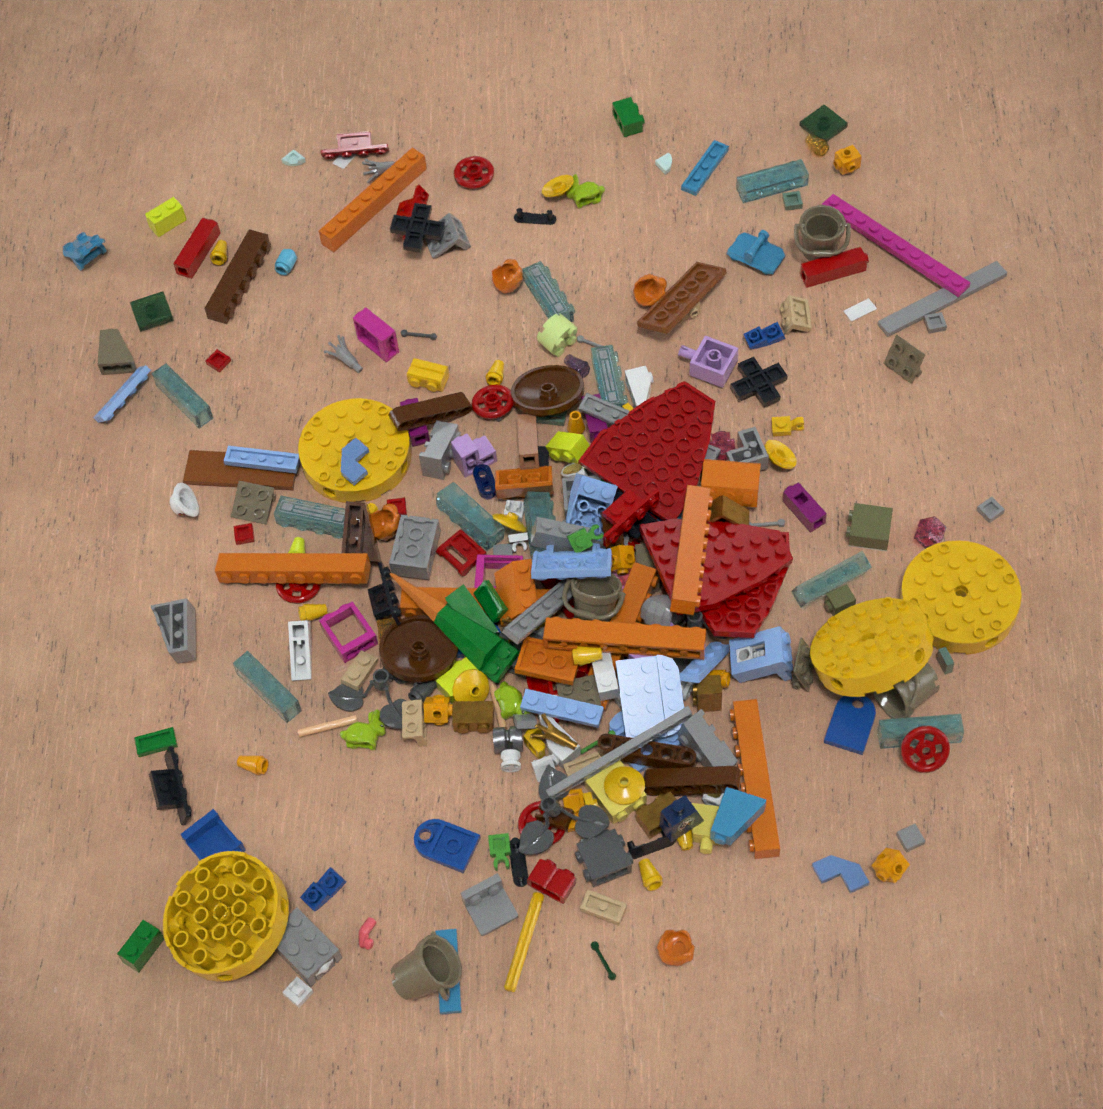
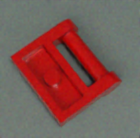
[436,529,487,577]

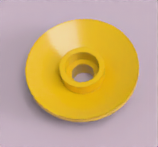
[542,175,574,197]
[764,440,797,469]
[492,511,527,533]
[452,669,489,701]
[604,766,645,805]

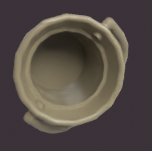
[794,205,851,261]
[562,573,626,622]
[873,662,940,721]
[391,931,462,1001]

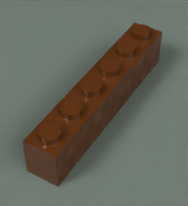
[204,229,271,324]

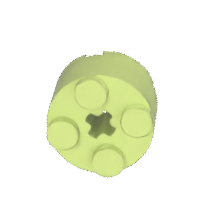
[537,313,578,357]

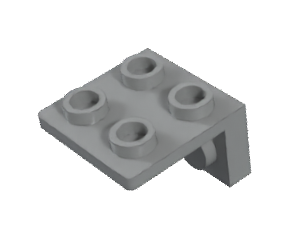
[425,213,471,259]
[461,873,518,936]

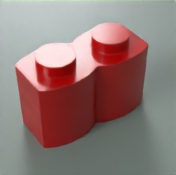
[527,859,576,904]

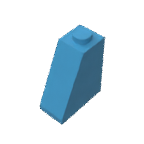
[710,787,766,845]

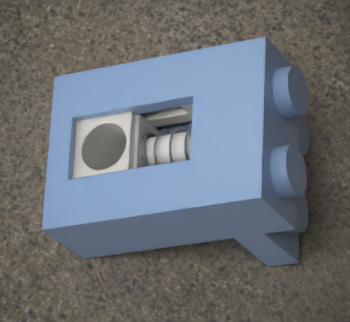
[729,626,793,683]

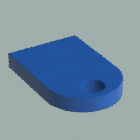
[824,696,876,755]
[414,819,481,874]

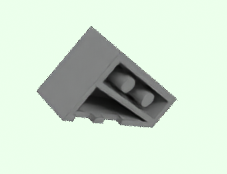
[419,420,461,480]
[151,598,196,663]
[677,709,738,767]

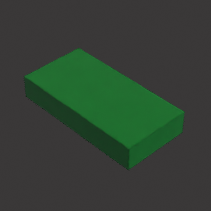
[474,580,508,623]
[134,727,178,758]

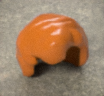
[492,259,523,294]
[633,274,667,307]
[370,504,400,541]
[657,929,695,966]

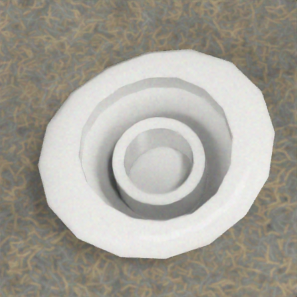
[169,483,199,517]

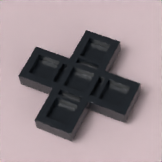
[390,203,445,252]
[730,356,788,407]

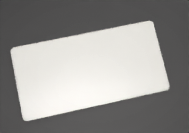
[333,154,357,169]
[843,298,877,321]

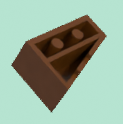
[341,501,381,562]

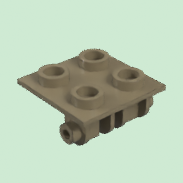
[883,335,925,384]
[231,481,276,524]
[791,637,814,692]
[556,674,602,723]

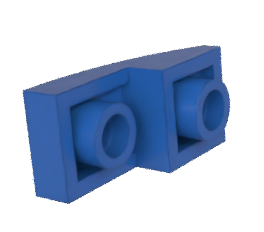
[743,321,786,349]
[300,867,347,911]

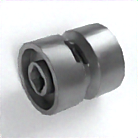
[493,726,523,754]

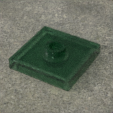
[799,104,848,144]
[130,291,174,332]

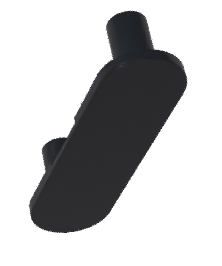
[514,208,557,225]
[627,830,676,859]
[510,837,528,887]

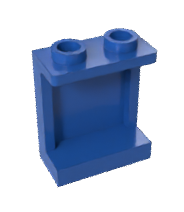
[180,809,246,860]

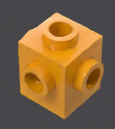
[833,145,862,175]
[606,545,635,575]
[424,695,453,725]
[871,848,910,883]

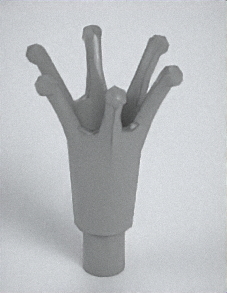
[362,158,395,183]
[324,335,363,373]

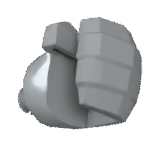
[640,594,685,626]

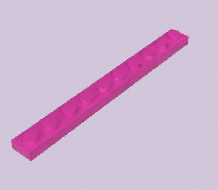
[822,194,970,297]

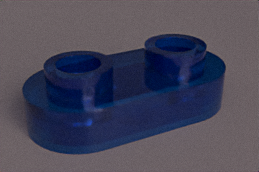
[473,464,496,499]

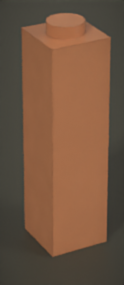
[517,414,539,470]

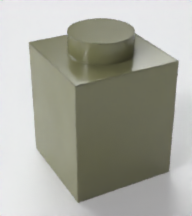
[824,584,856,616]

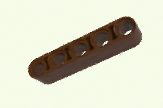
[388,392,473,431]
[597,734,696,768]
[643,766,741,796]

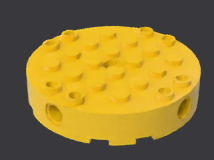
[298,398,412,503]
[900,540,1022,655]
[810,597,934,697]
[163,851,289,982]

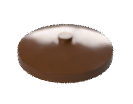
[511,365,585,416]
[379,615,458,682]

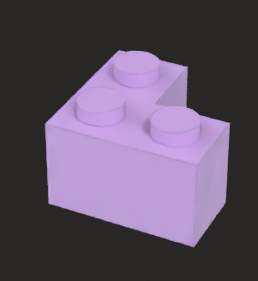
[451,434,497,478]

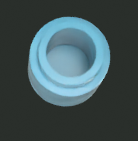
[274,249,297,275]

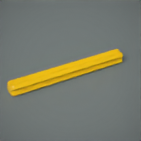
[504,892,544,992]

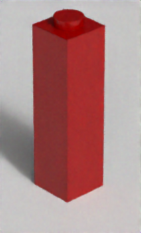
[173,217,220,279]
[800,247,869,288]

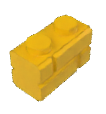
[407,358,449,392]

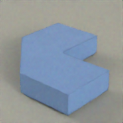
[341,438,369,485]
[812,855,870,893]

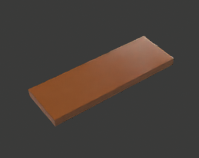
[637,262,727,334]
[183,450,296,490]

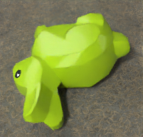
[566,174,605,208]
[494,681,530,720]
[340,709,386,750]

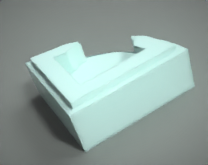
[281,150,306,166]
[655,153,672,175]

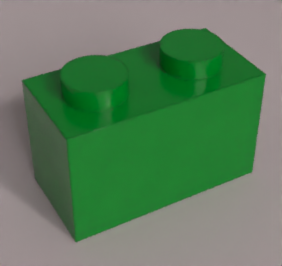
[612,97,645,137]
[117,920,164,973]

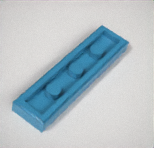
[681,140,729,196]
[435,929,462,1015]

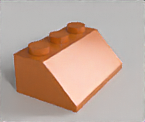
[701,459,761,507]
[495,466,554,500]
[494,559,537,627]

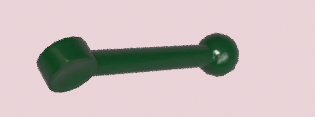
[591,941,616,981]

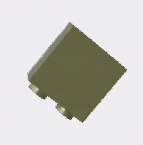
[846,503,893,551]

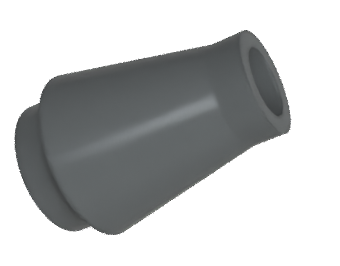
[408,680,437,703]

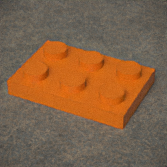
[515,636,579,686]

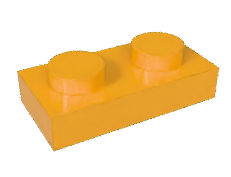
[563,788,585,832]

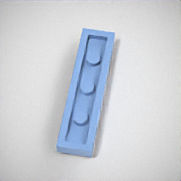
[93,365,151,423]
[224,446,300,473]
[680,642,729,683]
[520,689,604,728]

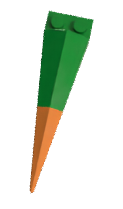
[390,573,520,683]

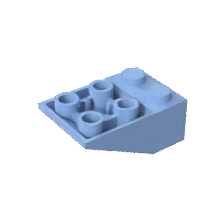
[566,473,618,541]

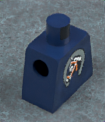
[659,796,704,842]

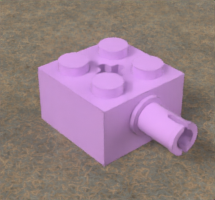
[678,336,738,388]

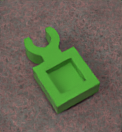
[566,524,603,553]
[488,833,511,871]

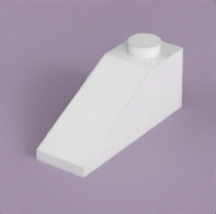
[625,366,653,408]
[288,620,312,680]
[592,652,620,701]
[538,714,581,769]

